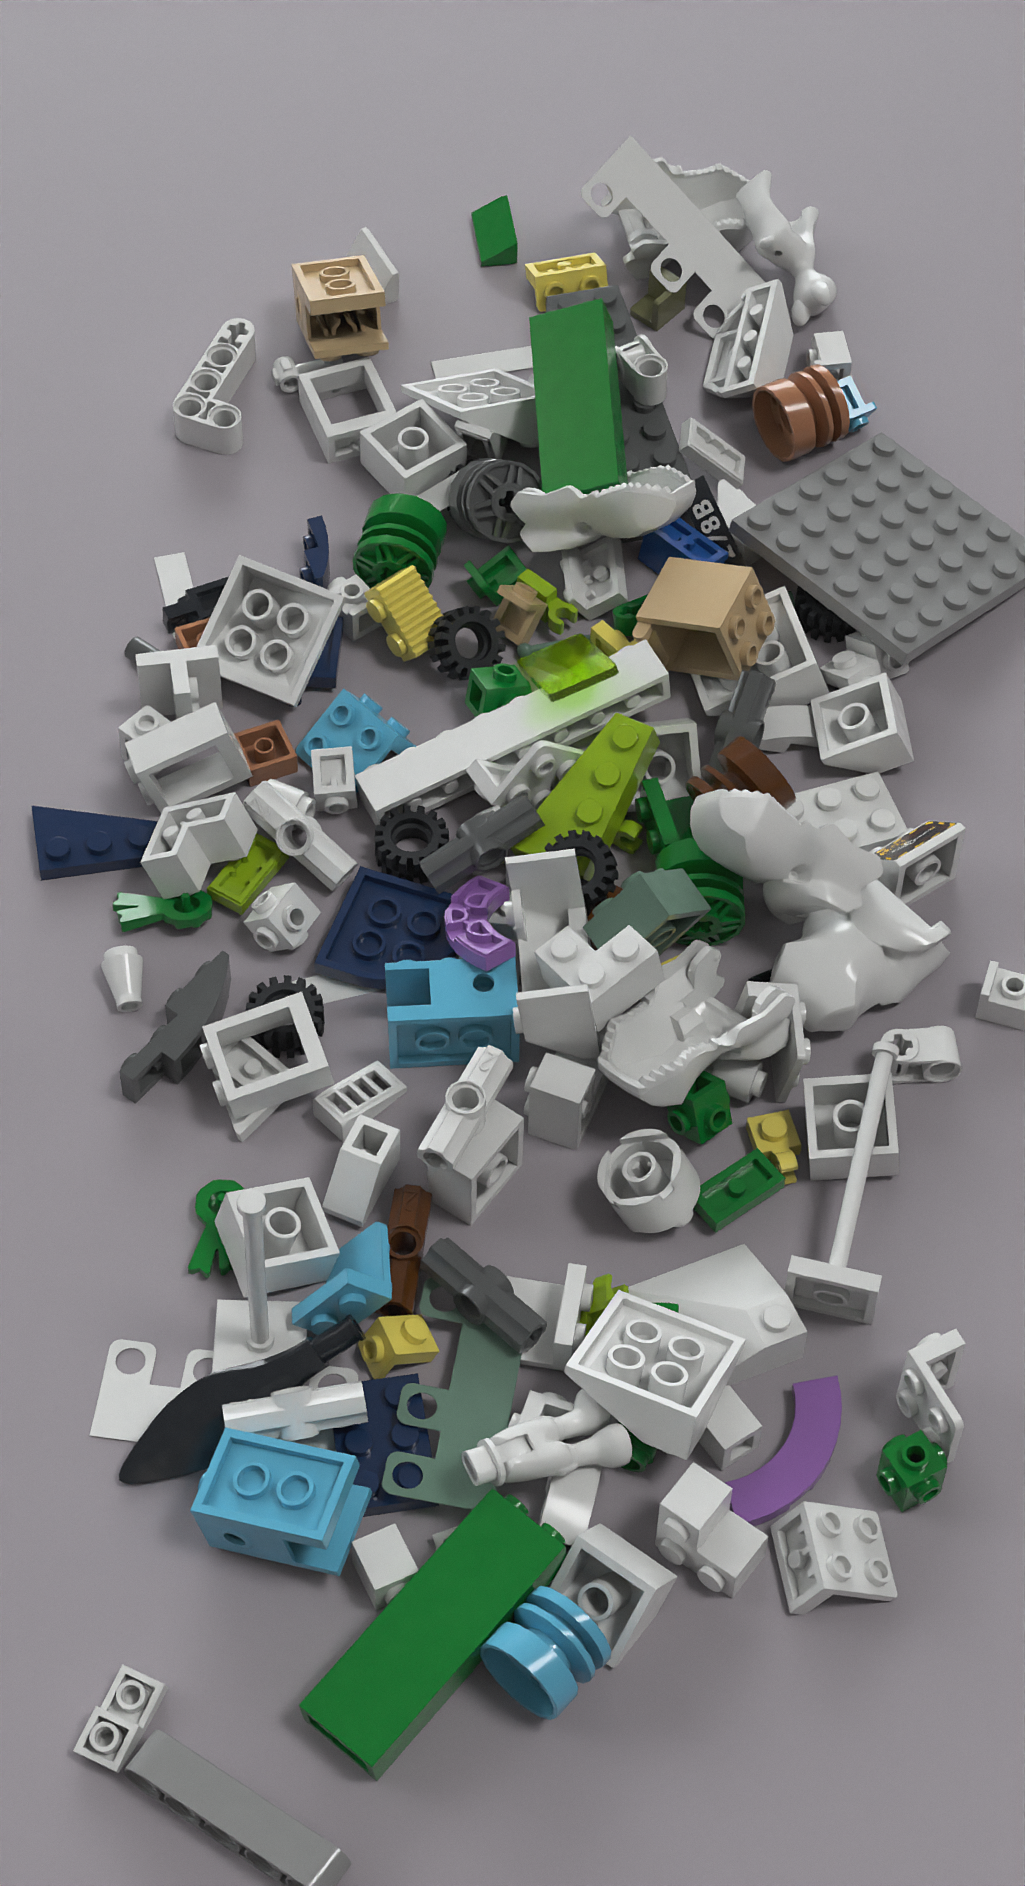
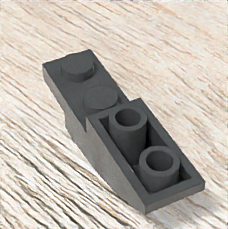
[119,950,231,1104]

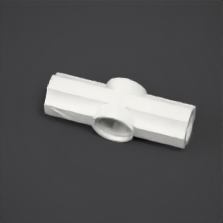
[243,780,358,891]
[417,1045,513,1174]
[222,1381,368,1441]

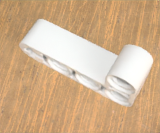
[173,318,256,455]

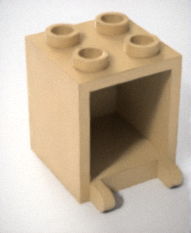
[632,557,775,681]

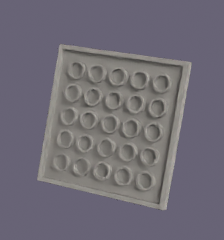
[729,432,1025,665]

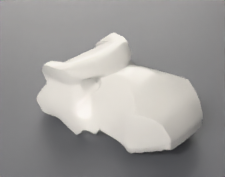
[601,157,753,280]
[510,465,696,552]
[690,788,883,925]
[770,879,951,1032]
[597,940,795,1107]

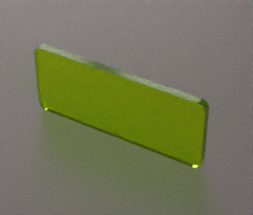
[517,633,619,702]

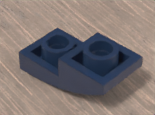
[299,515,330,589]

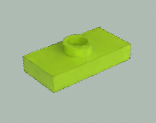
[207,833,289,915]

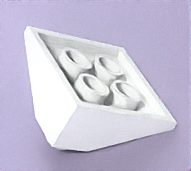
[401,368,539,448]
[197,555,347,708]
[691,586,830,716]
[628,1244,807,1386]
[564,1290,746,1460]

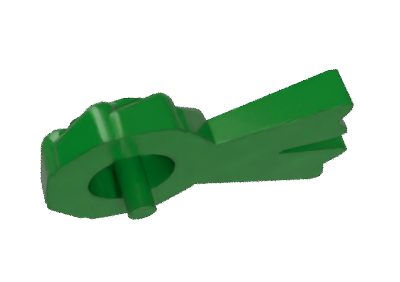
[112,890,213,932]
[188,1179,244,1278]

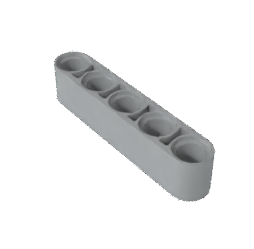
[124,1730,351,1886]

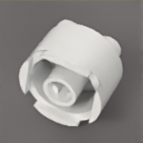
[597,1129,700,1233]

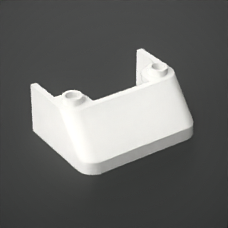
[504,848,601,1059]

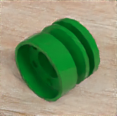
[352,493,447,589]
[655,838,745,946]

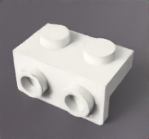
[560,536,628,621]

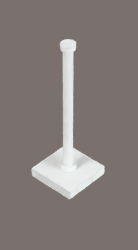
[785,1041,900,1325]
[212,1188,308,1386]

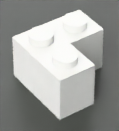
[140,792,258,899]
[534,925,665,1032]
[523,1051,608,1151]
[655,1462,768,1598]

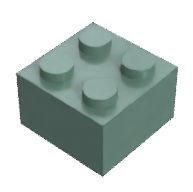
[583,868,711,956]

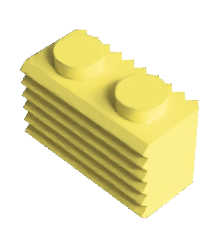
[364,565,444,662]

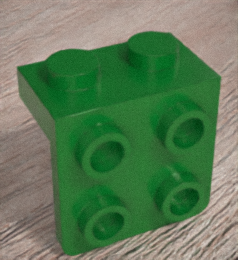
[635,777,694,858]

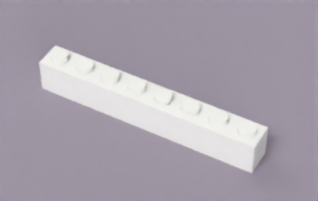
[354,639,671,825]

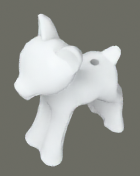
[736,170,837,327]

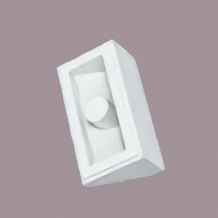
[346,227,399,304]

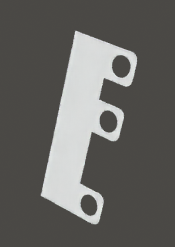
[581,135,765,339]
[90,1339,358,1452]

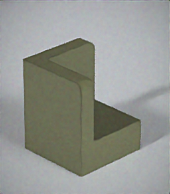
[630,266,687,332]

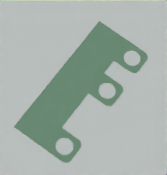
[382,1278,522,1510]

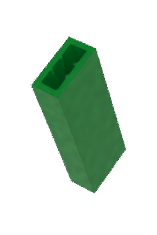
[529,298,628,494]
[299,1488,567,1781]

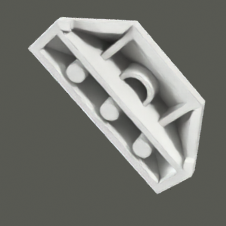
[703,279,794,398]

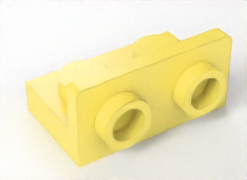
[525,252,608,312]

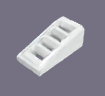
[454,420,508,459]
[313,1060,407,1142]

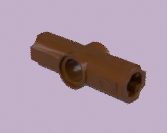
[374,1184,433,1317]

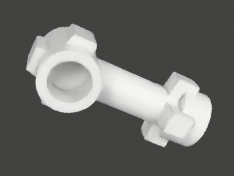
[272,356,343,393]

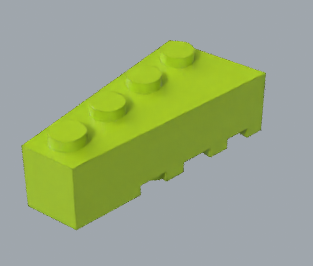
[510,712,660,881]

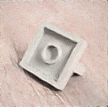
[135,645,223,719]

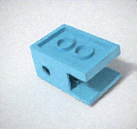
[385,956,520,1069]
[190,1427,372,1576]

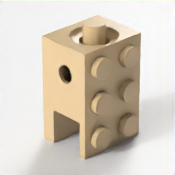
[291,255,389,361]

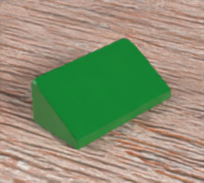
[471,195,518,267]

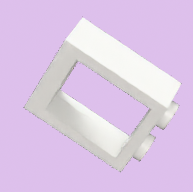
[298,356,396,464]
[124,702,253,813]
[200,992,334,1119]

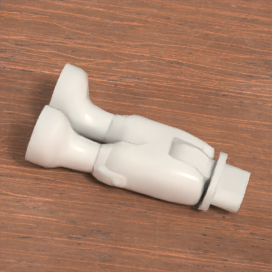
[461,1389,632,1487]

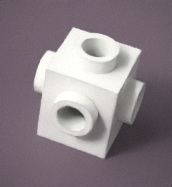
[244,882,321,952]

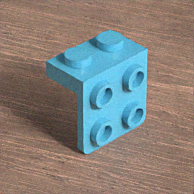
[296,688,416,793]
[292,1222,392,1335]

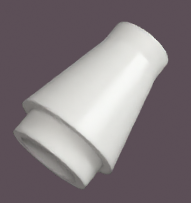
[101,945,143,1012]

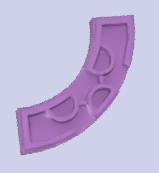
[444,875,516,972]
[725,1375,842,1526]

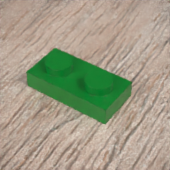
[693,1148,786,1233]

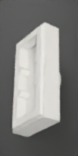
[679,417,745,489]

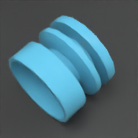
[480,1586,611,1720]

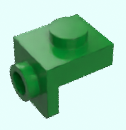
[464,545,527,606]

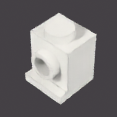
[806,331,852,381]
[327,574,382,642]
[975,960,1025,1031]

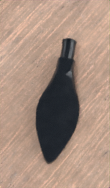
[119,1314,366,1484]

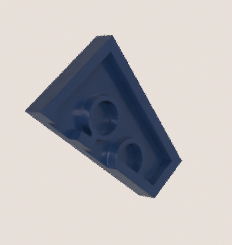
[31,805,158,881]

